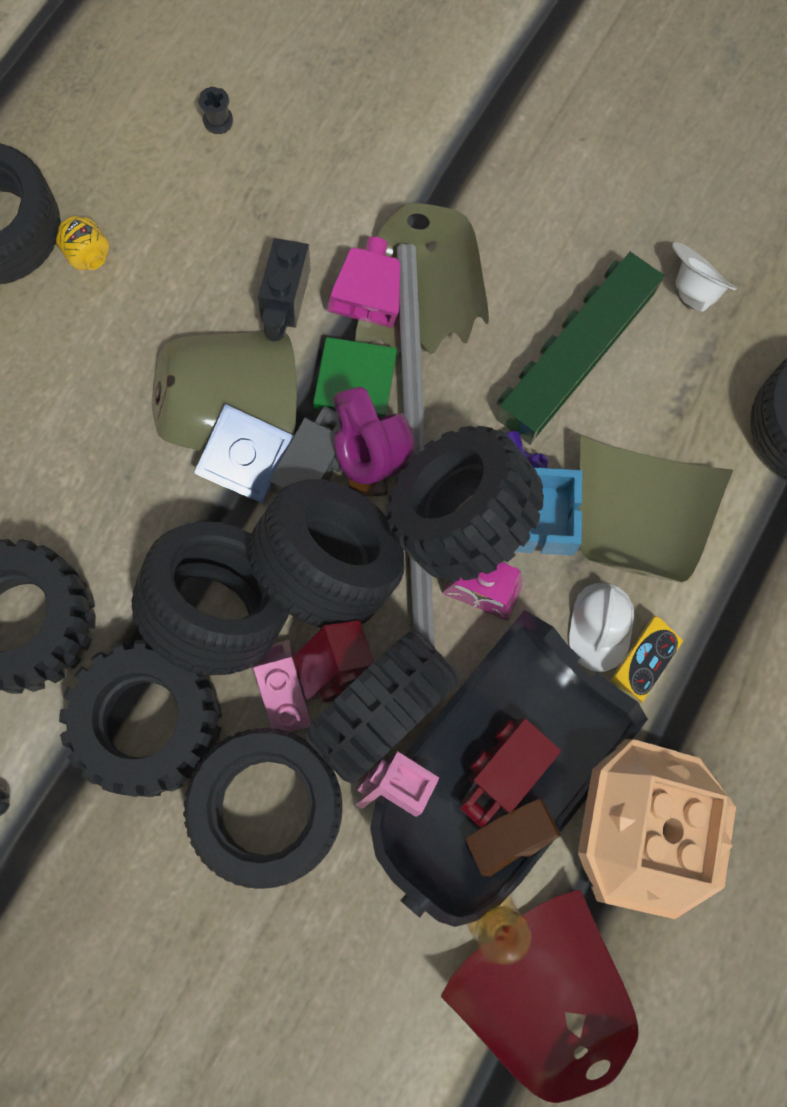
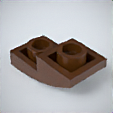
[465,799,561,877]

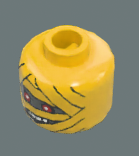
[56,216,110,270]

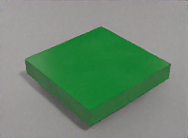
[313,337,397,418]

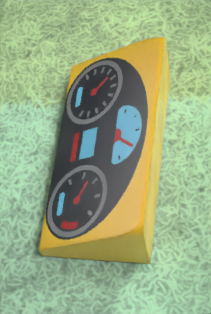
[609,615,683,703]

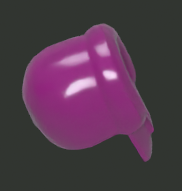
[334,387,415,484]

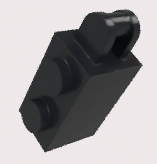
[258,238,311,341]

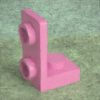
[253,639,311,732]
[356,751,439,817]

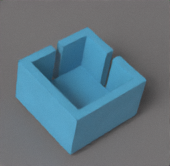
[515,468,582,556]

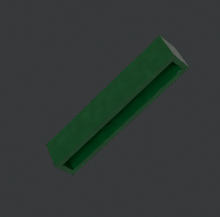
[496,251,665,445]

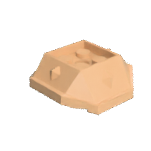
[578,739,736,919]

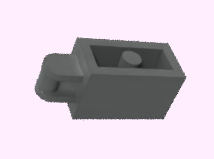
[269,406,342,494]

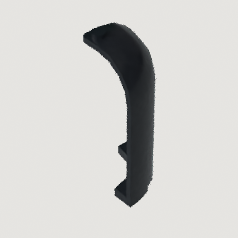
[370,610,648,927]

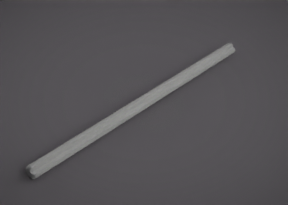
[397,244,435,647]

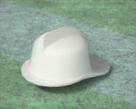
[672,242,737,312]
[569,583,634,672]

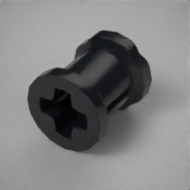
[198,87,233,134]

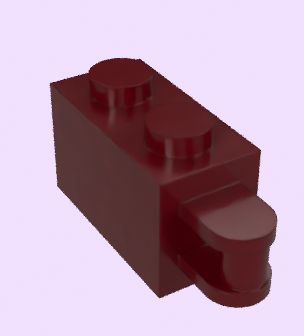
[293,620,374,702]
[459,718,561,827]

